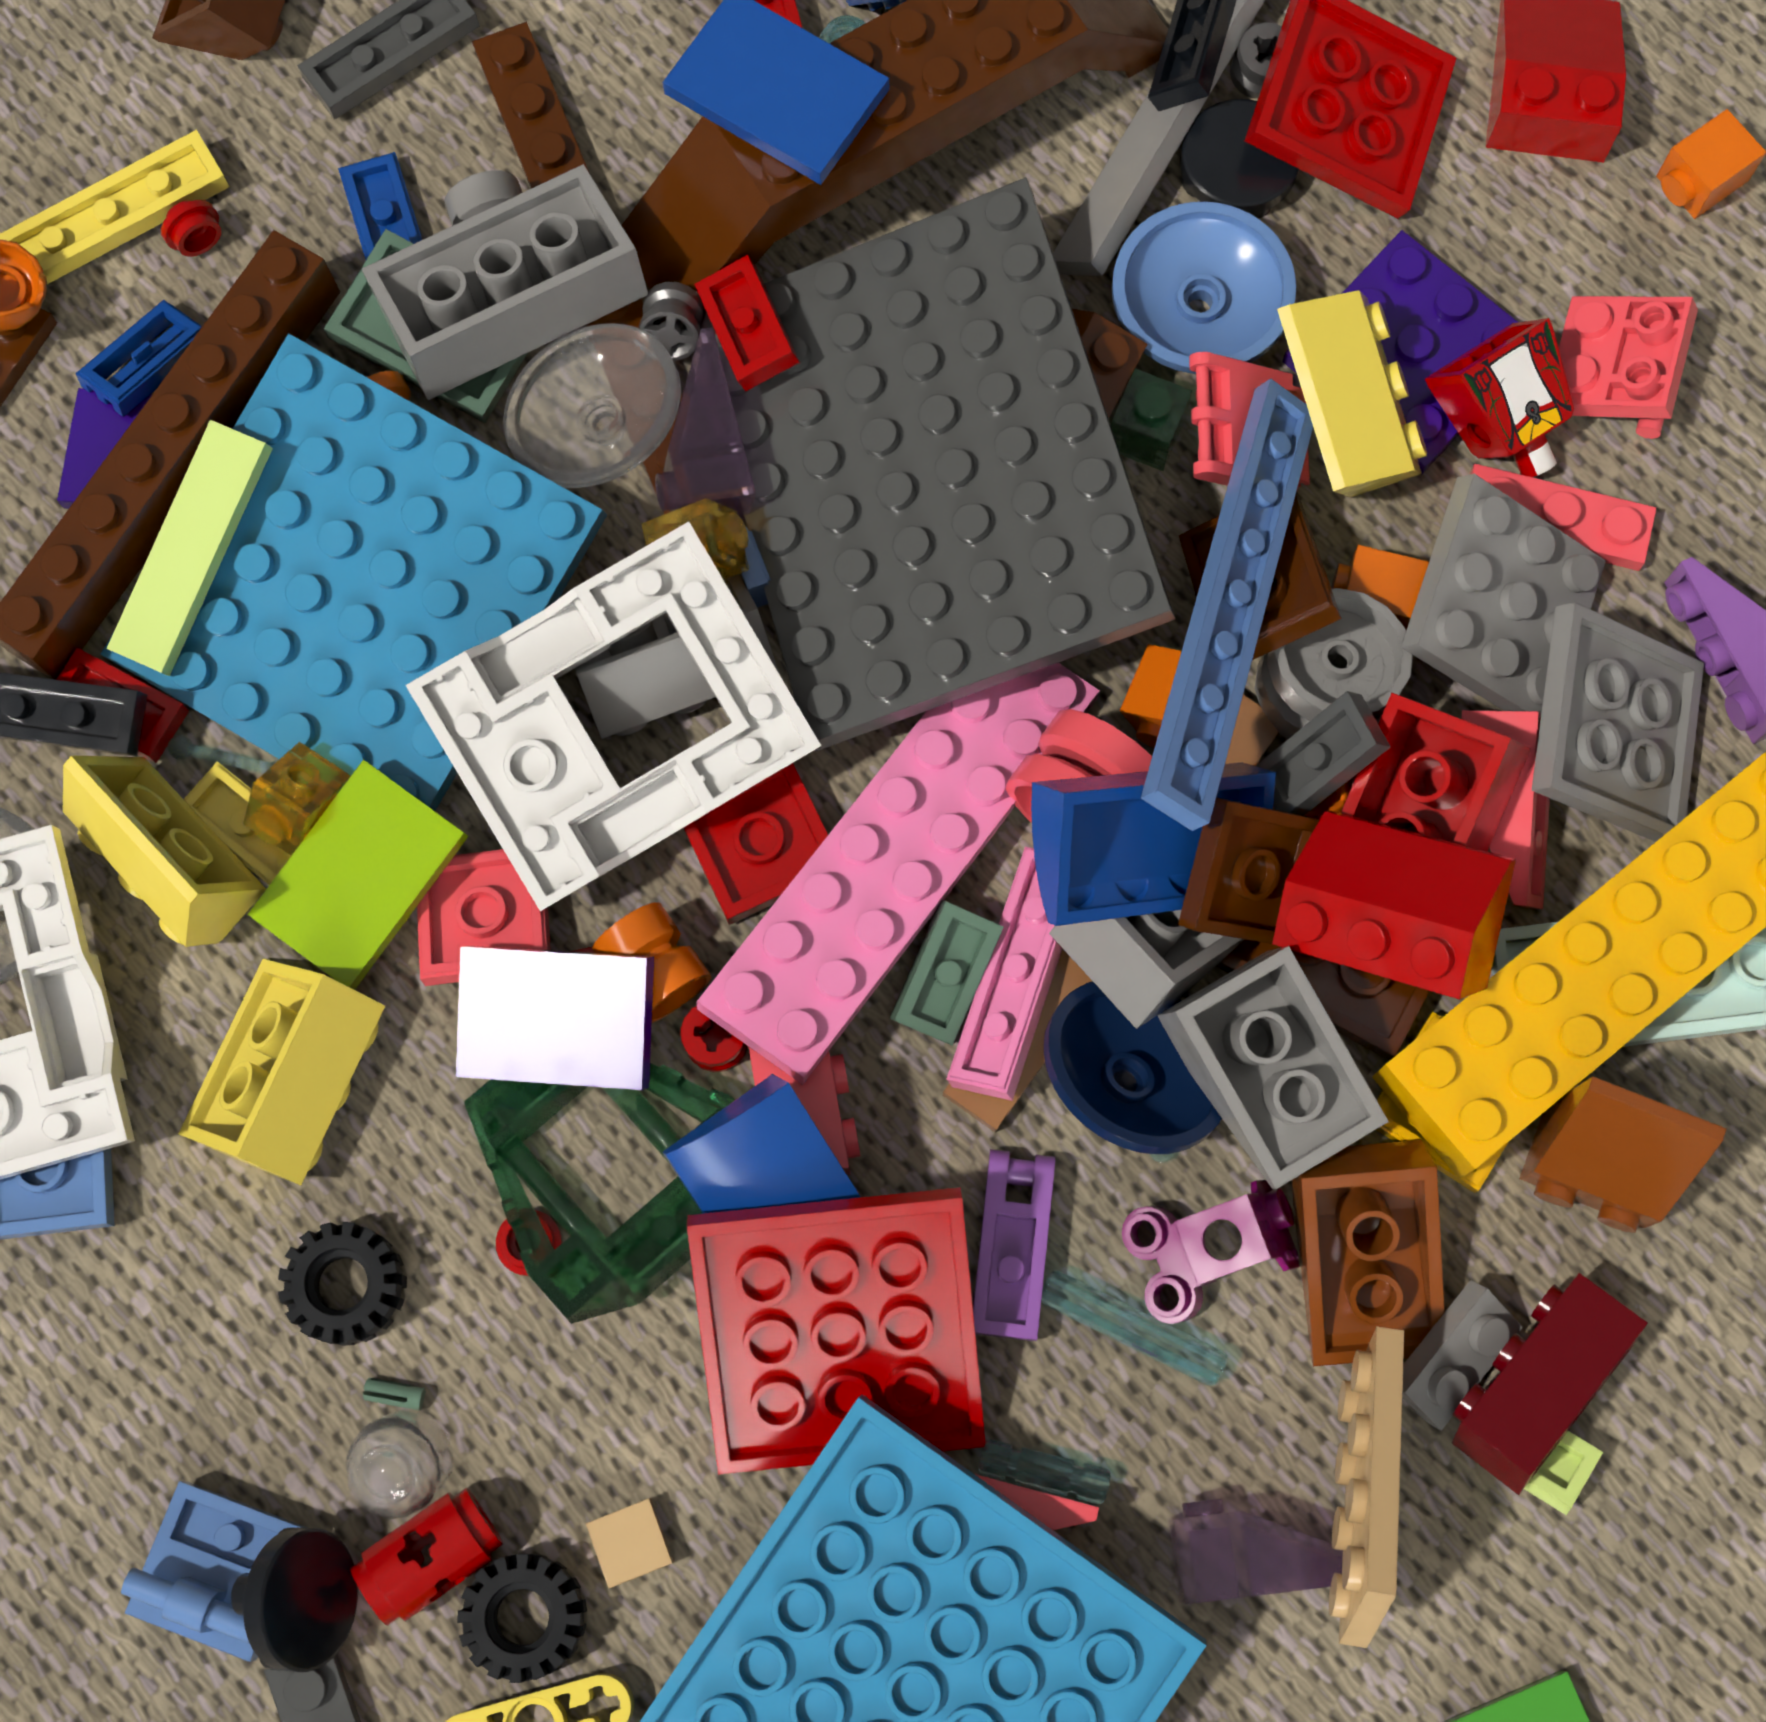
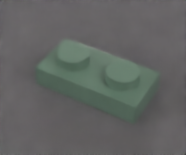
[890,900,1004,1046]

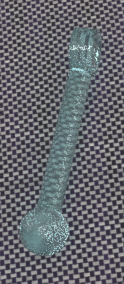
[168,735,295,785]

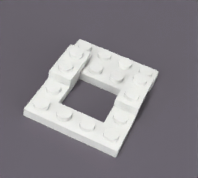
[405,521,821,911]
[0,825,135,1180]

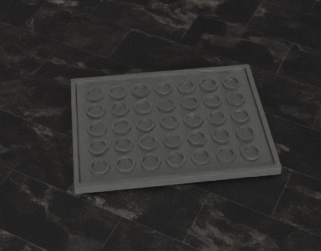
[697,177,1175,752]

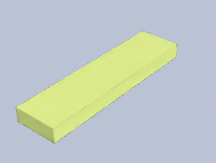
[106,420,273,676]

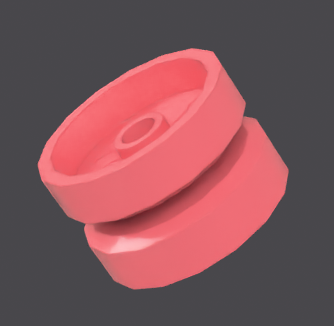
[1005,709,1152,823]

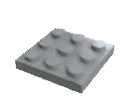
[1401,473,1606,712]
[1531,602,1704,842]

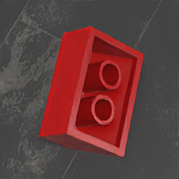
[1272,810,1516,1000]

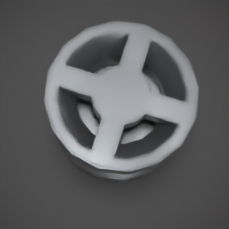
[1230,22,1282,98]
[638,282,704,361]

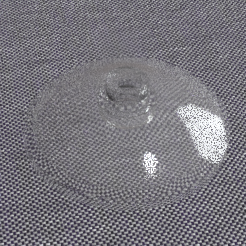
[503,324,681,488]

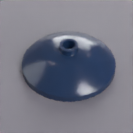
[1044,981,1222,1154]

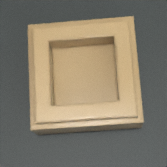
[586,1498,674,1589]

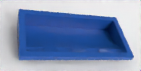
[1031,762,1276,926]
[663,1074,861,1214]

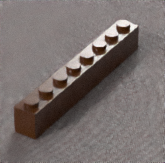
[0,230,340,680]

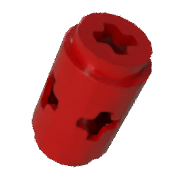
[351,1488,504,1626]

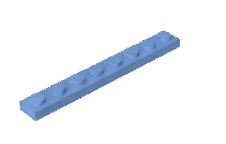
[1141,378,1313,831]

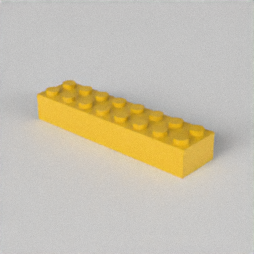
[1372,752,1766,1179]

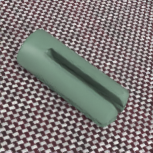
[363,1378,426,1411]

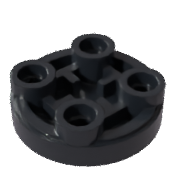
[1180,99,1299,218]
[231,1527,358,1672]

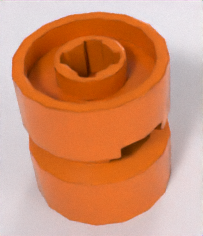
[592,902,712,1023]

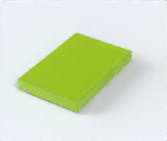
[247,760,469,990]

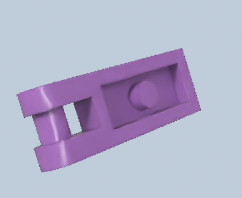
[973,1149,1055,1342]

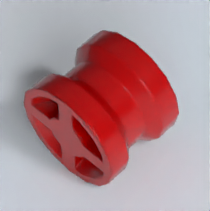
[681,1006,748,1073]

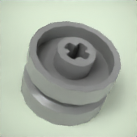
[1254,588,1413,739]

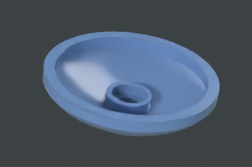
[1112,201,1296,374]

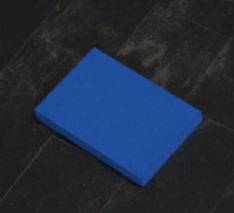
[662,0,889,185]

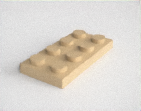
[1329,1326,1404,1648]

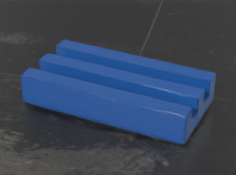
[76,300,202,417]

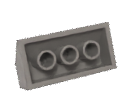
[362,164,648,400]

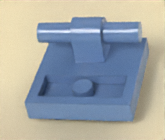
[121,1481,308,1662]

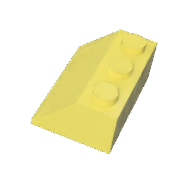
[1277,290,1427,498]
[63,756,266,947]
[178,959,385,1185]

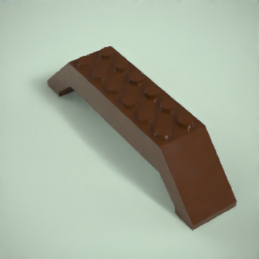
[621,0,1168,320]

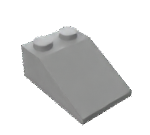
[1157,946,1389,1189]

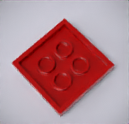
[1245,0,1457,219]

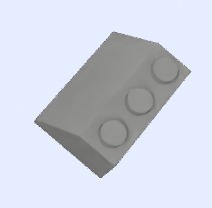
[575,561,779,739]

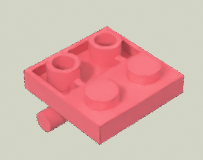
[1559,296,1698,439]

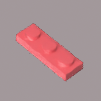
[1470,464,1657,571]

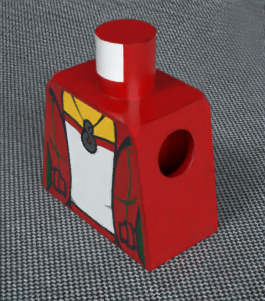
[1425,318,1574,477]

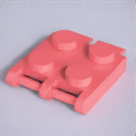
[1189,352,1310,491]

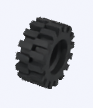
[278,1222,407,1346]
[457,1553,587,1683]

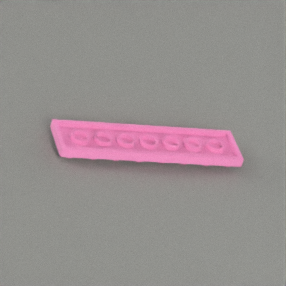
[697,663,1100,1085]

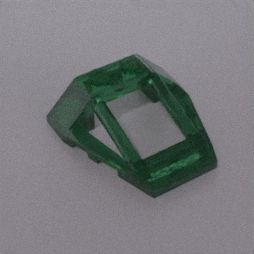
[464,1063,735,1324]

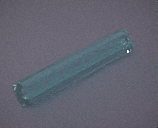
[1041,1271,1228,1386]

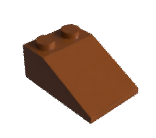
[1519,1077,1727,1233]
[1292,1140,1445,1367]

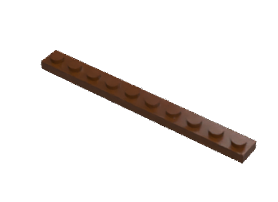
[472,21,737,549]

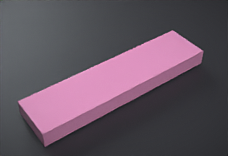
[946,847,1062,1101]

